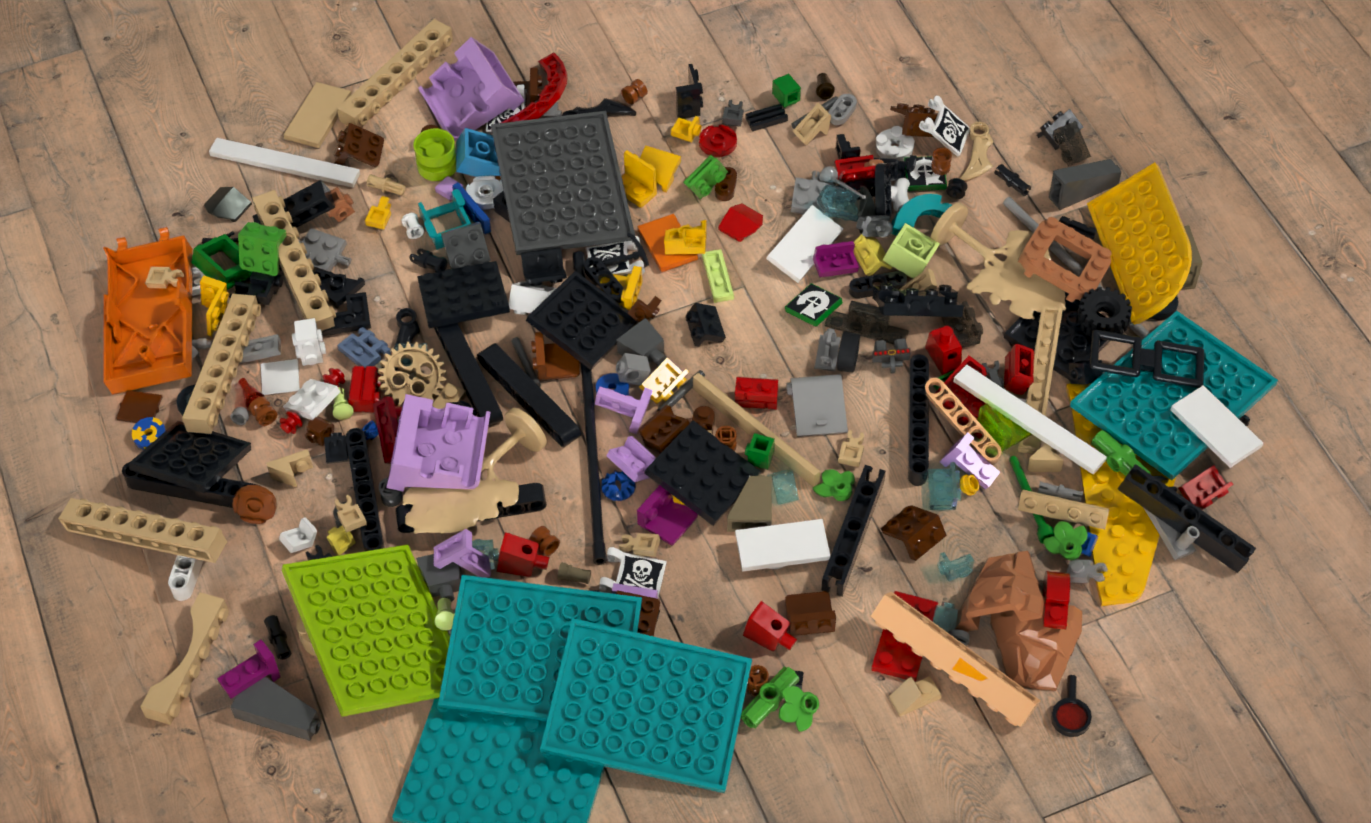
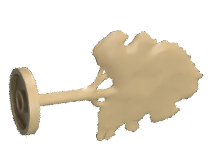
[931,202,1066,319]
[402,408,547,534]

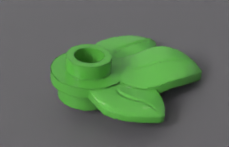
[813,469,855,501]
[1043,521,1088,560]
[779,686,819,732]

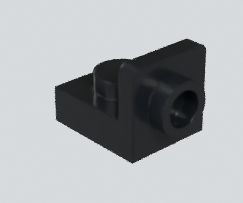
[835,134,861,160]
[324,432,349,464]

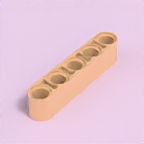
[925,378,1001,464]

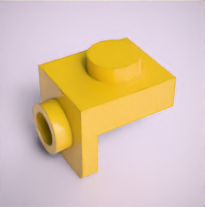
[671,116,702,143]

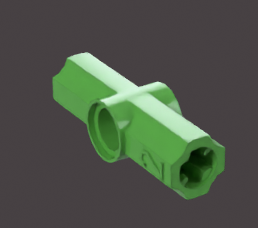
[1091,430,1151,476]
[740,667,799,729]

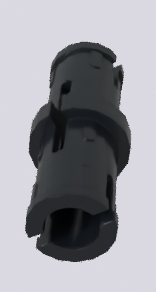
[994,164,1031,196]
[264,615,292,660]

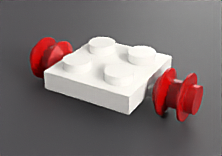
[280,368,345,434]

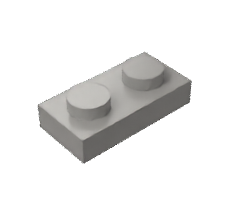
[241,334,281,363]

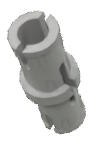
[1038,481,1083,502]

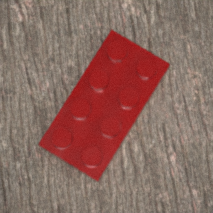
[871,591,938,682]

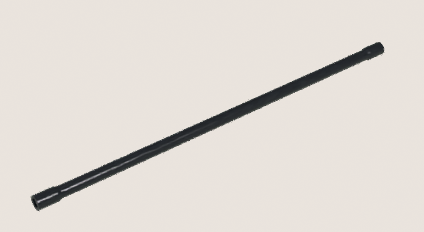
[572,251,606,565]

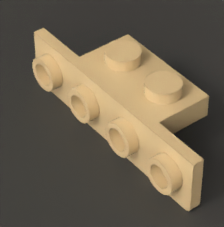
[1018,490,1109,530]

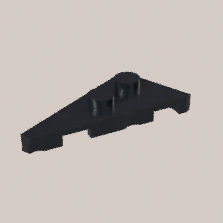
[300,269,365,308]

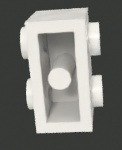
[292,318,326,366]

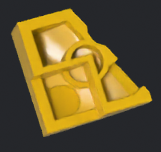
[640,145,681,193]
[664,220,707,255]

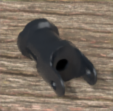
[409,248,448,273]

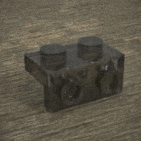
[1053,121,1091,167]
[941,301,983,348]

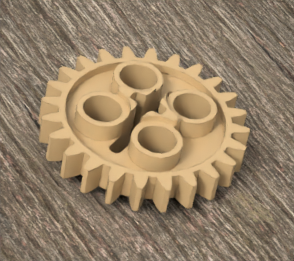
[378,342,446,406]

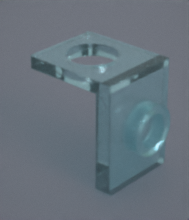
[767,469,799,505]

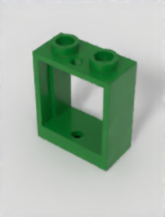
[191,234,252,290]

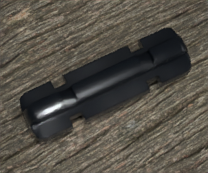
[1059,216,1097,239]

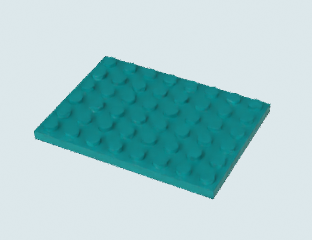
[1070,311,1278,481]
[438,575,642,721]
[540,618,752,793]
[392,698,605,823]

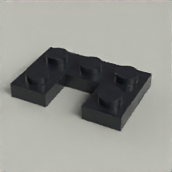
[314,292,371,336]

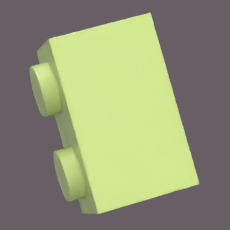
[883,223,940,279]

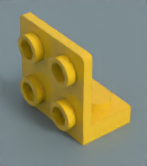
[621,150,657,208]
[600,266,643,311]
[200,275,229,337]

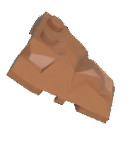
[955,551,1044,632]
[990,596,1082,691]

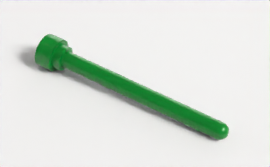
[1009,456,1054,544]

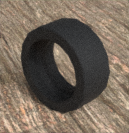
[837,331,860,373]

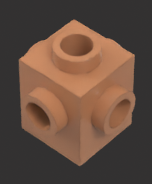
[326,186,355,222]

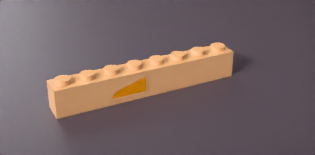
[870,592,1041,727]

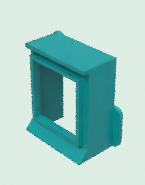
[418,189,471,250]

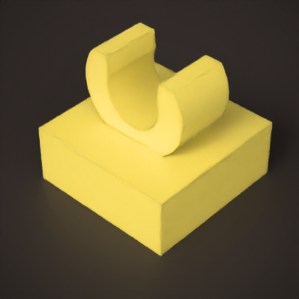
[327,526,356,556]

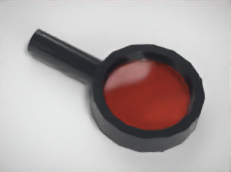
[1051,675,1092,737]

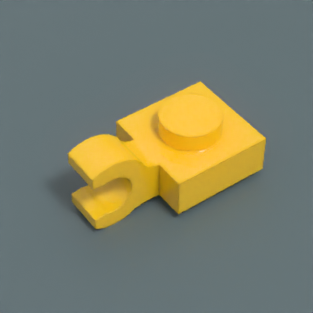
[365,196,391,229]

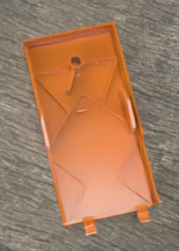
[103,227,192,395]

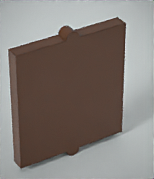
[116,390,163,423]

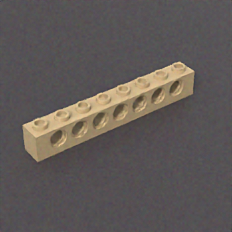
[337,19,453,127]
[252,190,336,331]
[182,294,261,434]
[58,498,227,563]

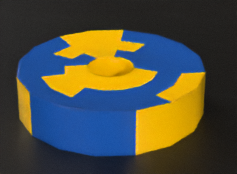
[132,417,166,450]

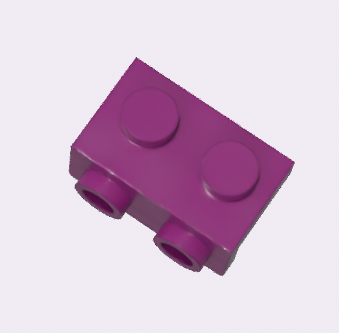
[813,241,859,278]

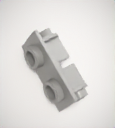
[814,328,841,371]

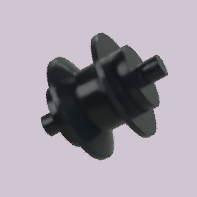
[946,178,968,199]

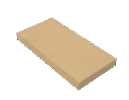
[284,82,351,148]

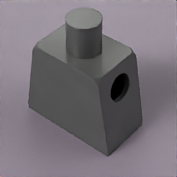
[616,318,667,366]
[416,554,461,602]

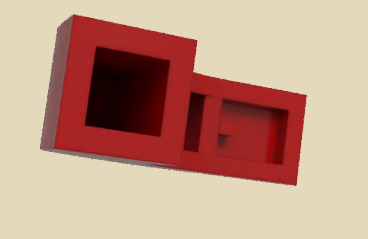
[1042,571,1070,630]

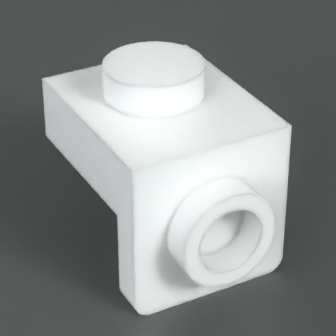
[279,517,317,553]

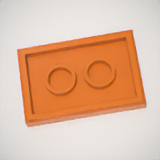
[637,213,698,272]

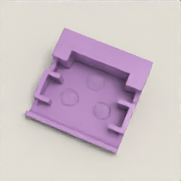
[418,37,525,141]
[386,394,490,492]

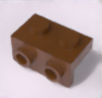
[639,405,690,452]

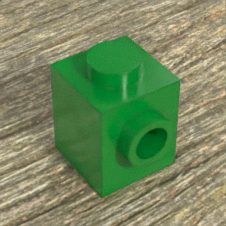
[772,73,801,108]
[745,433,775,470]

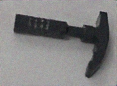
[603,232,649,267]

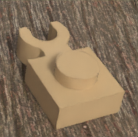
[145,267,184,288]
[838,430,864,467]
[335,495,367,533]
[619,533,660,557]

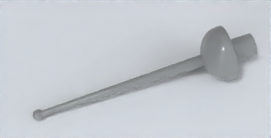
[819,166,866,199]

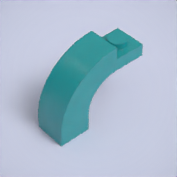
[891,194,952,236]

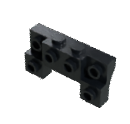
[229,244,290,305]
[872,283,964,317]

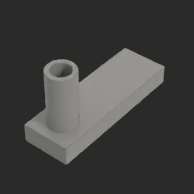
[1144,508,1200,560]

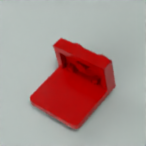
[834,155,876,185]

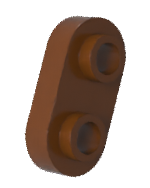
[715,167,737,201]

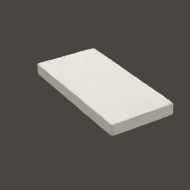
[766,205,844,283]
[1170,386,1263,468]
[735,519,830,572]

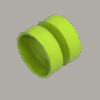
[413,128,456,181]

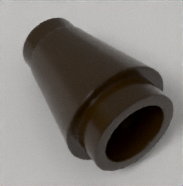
[816,73,835,99]

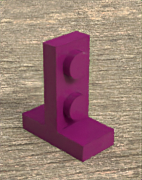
[217,639,281,699]

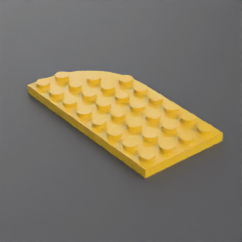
[1087,162,1192,325]

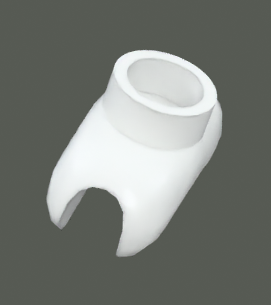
[891,178,910,212]

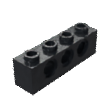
[252,180,335,228]

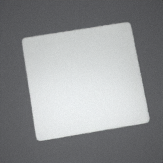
[261,359,300,395]

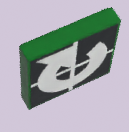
[904,156,947,191]
[785,283,843,327]

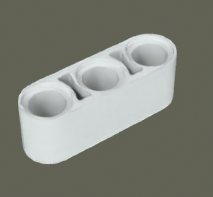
[168,555,203,601]

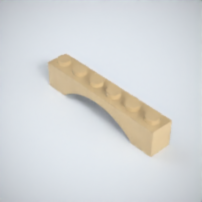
[140,592,229,725]

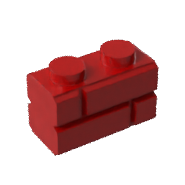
[1004,344,1034,395]
[348,366,383,413]
[735,377,779,410]

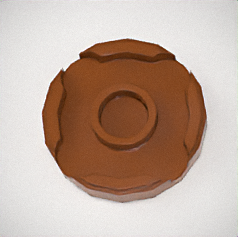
[232,485,277,524]

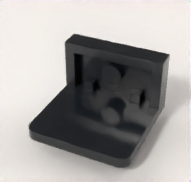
[676,64,703,119]
[521,247,567,286]

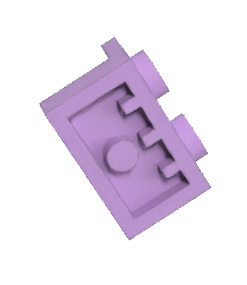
[607,436,656,482]

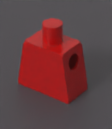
[925,326,962,375]
[496,532,550,577]
[743,601,797,652]

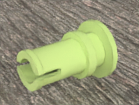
[332,387,354,420]
[434,598,455,630]

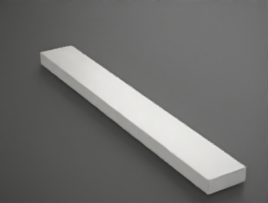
[209,138,360,188]
[953,365,1107,475]

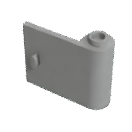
[786,374,848,437]

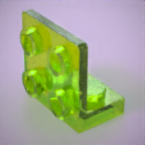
[977,404,1033,452]

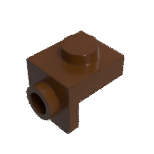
[628,296,662,322]

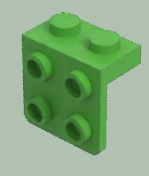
[683,155,728,200]
[238,222,286,276]

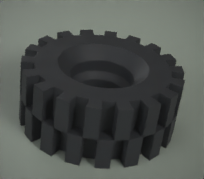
[1077,287,1132,340]

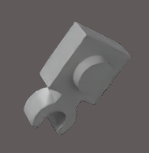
[1066,559,1108,583]

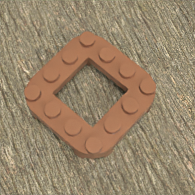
[1018,217,1112,302]

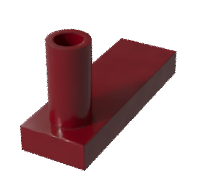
[373,396,402,464]

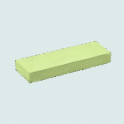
[702,249,734,303]

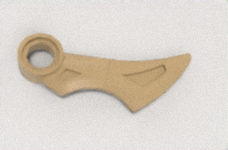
[960,121,993,181]

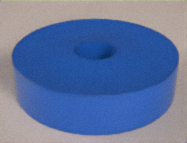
[596,373,629,396]

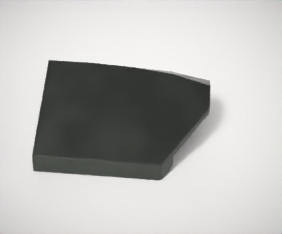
[858,186,876,233]
[204,187,252,222]

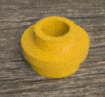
[960,474,979,496]

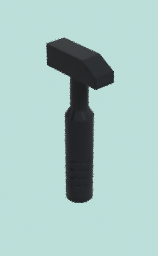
[874,155,917,173]

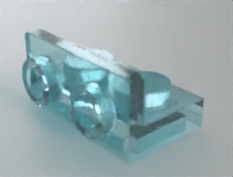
[928,462,961,510]

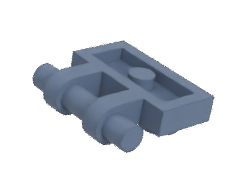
[337,327,391,368]

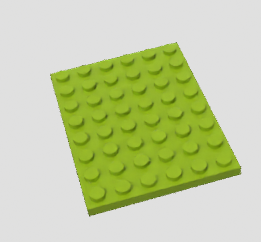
[281,545,450,717]

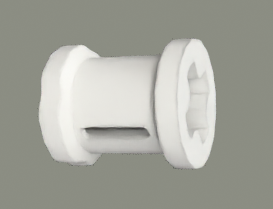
[401,213,424,239]

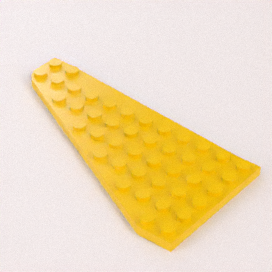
[1066,383,1176,606]

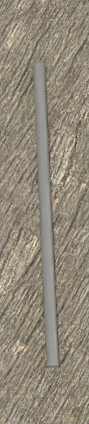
[1003,197,1150,340]

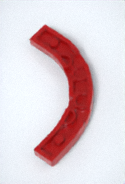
[501,52,568,123]

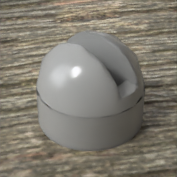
[230,407,249,425]

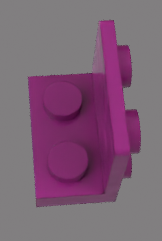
[637,485,698,546]

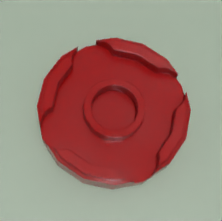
[699,124,737,157]

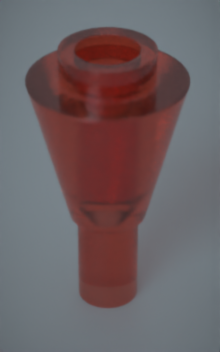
[238,378,265,409]

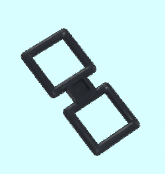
[1089,330,1205,388]

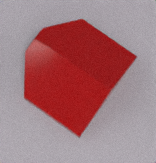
[718,203,763,242]

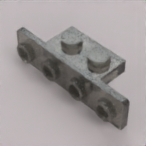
[824,300,909,344]

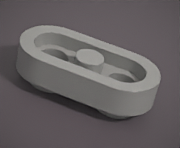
[829,94,857,125]

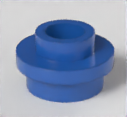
[362,420,379,440]

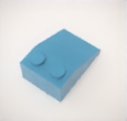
[456,128,500,177]

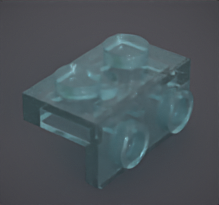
[817,185,859,222]

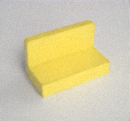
[853,234,893,276]

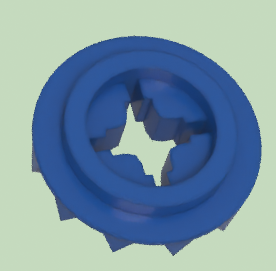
[601,470,636,501]

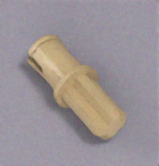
[366,174,406,195]

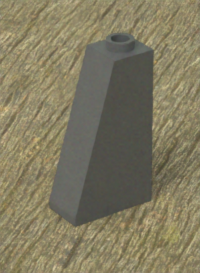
[1049,159,1121,210]
[231,677,321,741]

